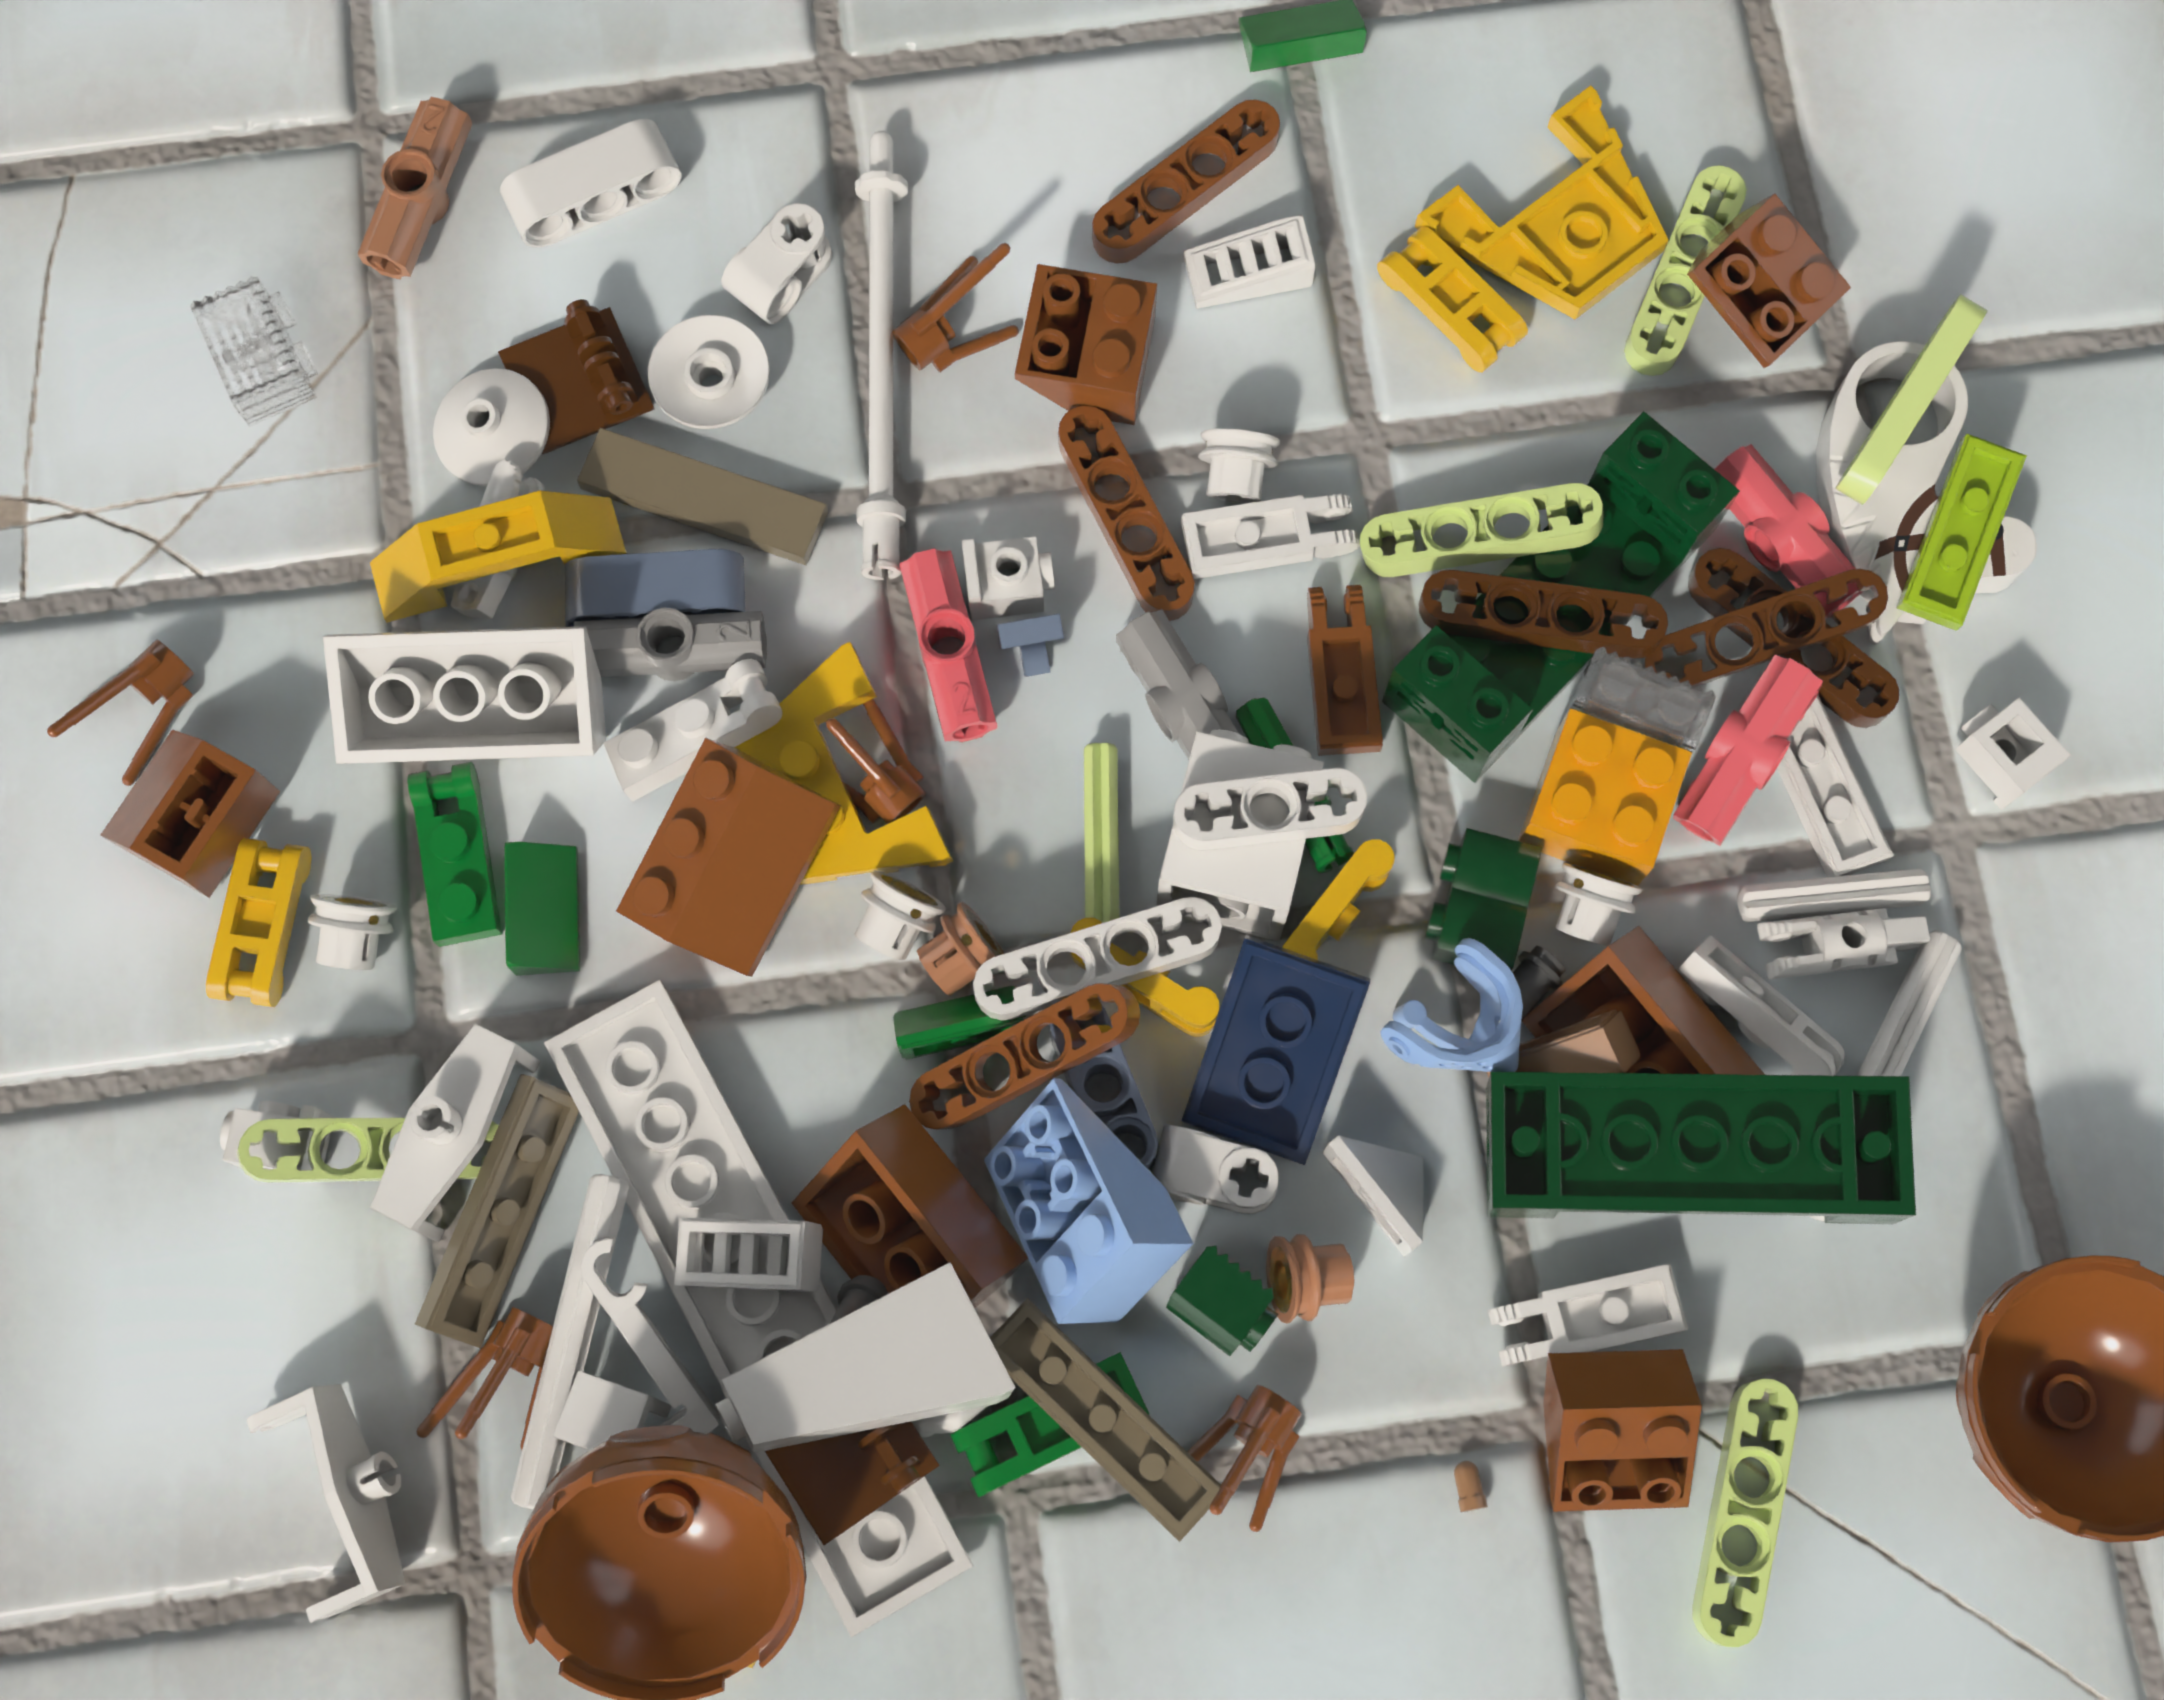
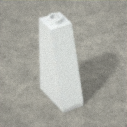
[715,1262,1016,1453]

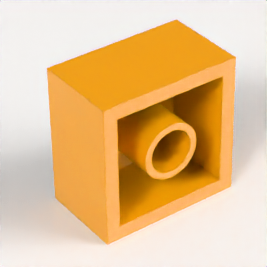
[1518,708,1692,886]

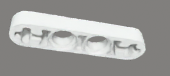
[973,897,1222,1021]

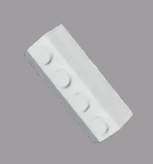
[323,626,606,764]

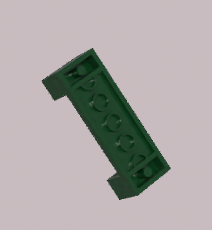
[1382,411,1740,783]
[1486,1072,1916,1224]

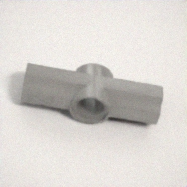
[573,607,767,682]
[1116,609,1240,760]

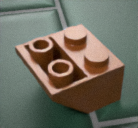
[1687,193,1851,368]
[1015,264,1157,425]
[100,730,280,898]
[1543,1349,1702,1512]

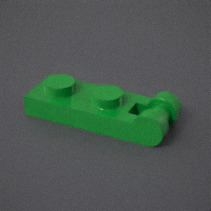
[407,762,502,947]
[950,1352,1150,1498]

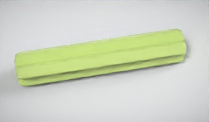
[1084,743,1120,923]

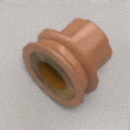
[917,901,1005,996]
[1266,1234,1354,1324]

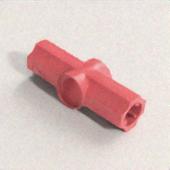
[1714,444,1863,618]
[899,548,997,742]
[1673,655,1823,846]

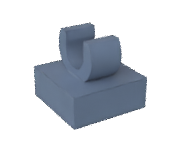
[996,613,1064,677]

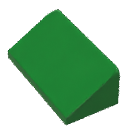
[1238,0,1367,72]
[504,842,580,976]
[893,986,1027,1060]

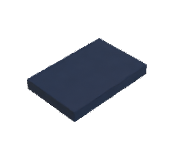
[1181,935,1371,1165]

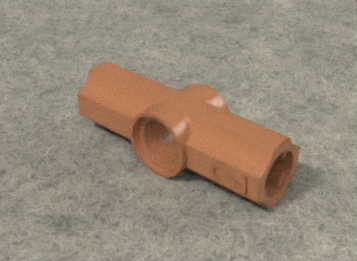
[357,96,473,280]

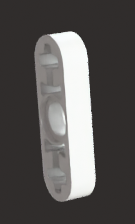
[1173,768,1367,850]

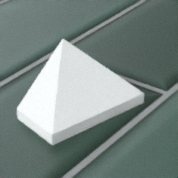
[1322,1135,1424,1257]

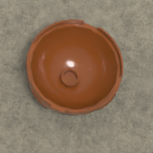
[1956,1255,2164,1543]
[512,1425,807,1700]

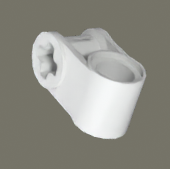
[721,203,832,324]
[1152,1125,1279,1214]

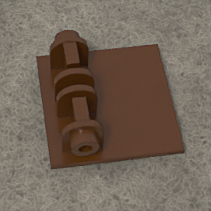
[498,299,655,455]
[765,1421,940,1546]

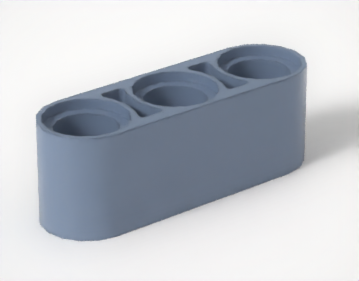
[565,549,746,627]
[1049,1005,1158,1171]

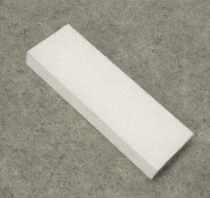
[1777,696,1894,877]

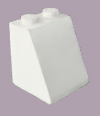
[1156,729,1324,941]

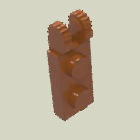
[1307,584,1383,756]

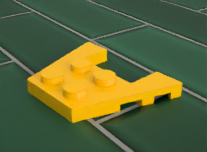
[1415,85,1669,320]
[734,641,953,885]

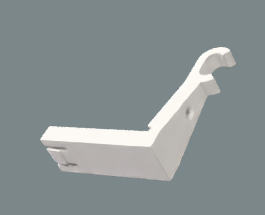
[580,1237,720,1434]

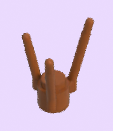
[892,243,1019,373]
[47,639,194,786]
[826,699,926,824]
[416,1307,553,1449]
[1187,1385,1302,1532]

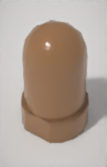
[1454,1461,1488,1512]

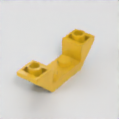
[370,490,627,623]

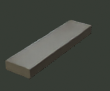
[577,428,828,565]
[415,1074,579,1349]
[990,1298,1221,1542]

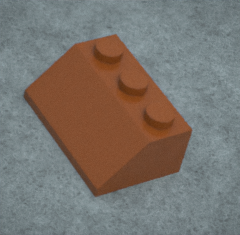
[616,738,841,977]
[1522,926,1765,1075]
[791,1104,1028,1308]

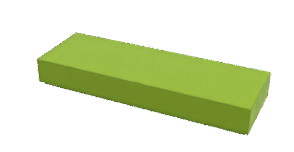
[1896,434,2027,631]

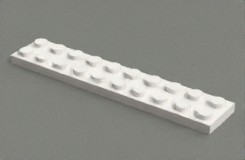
[544,980,974,1637]

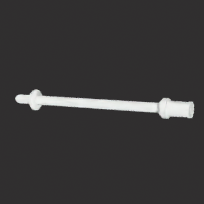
[855,131,908,580]

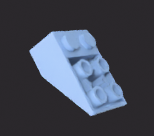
[984,1078,1194,1324]

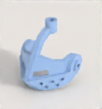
[1380,938,1523,1072]

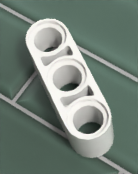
[500,119,682,247]

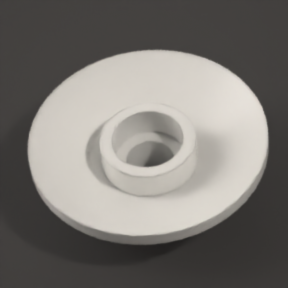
[648,315,770,429]
[433,368,550,486]

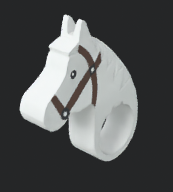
[1816,341,2037,645]

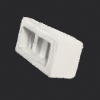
[1183,215,1315,309]
[674,1218,823,1292]

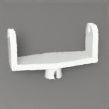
[370,1024,541,1242]
[246,1384,406,1623]

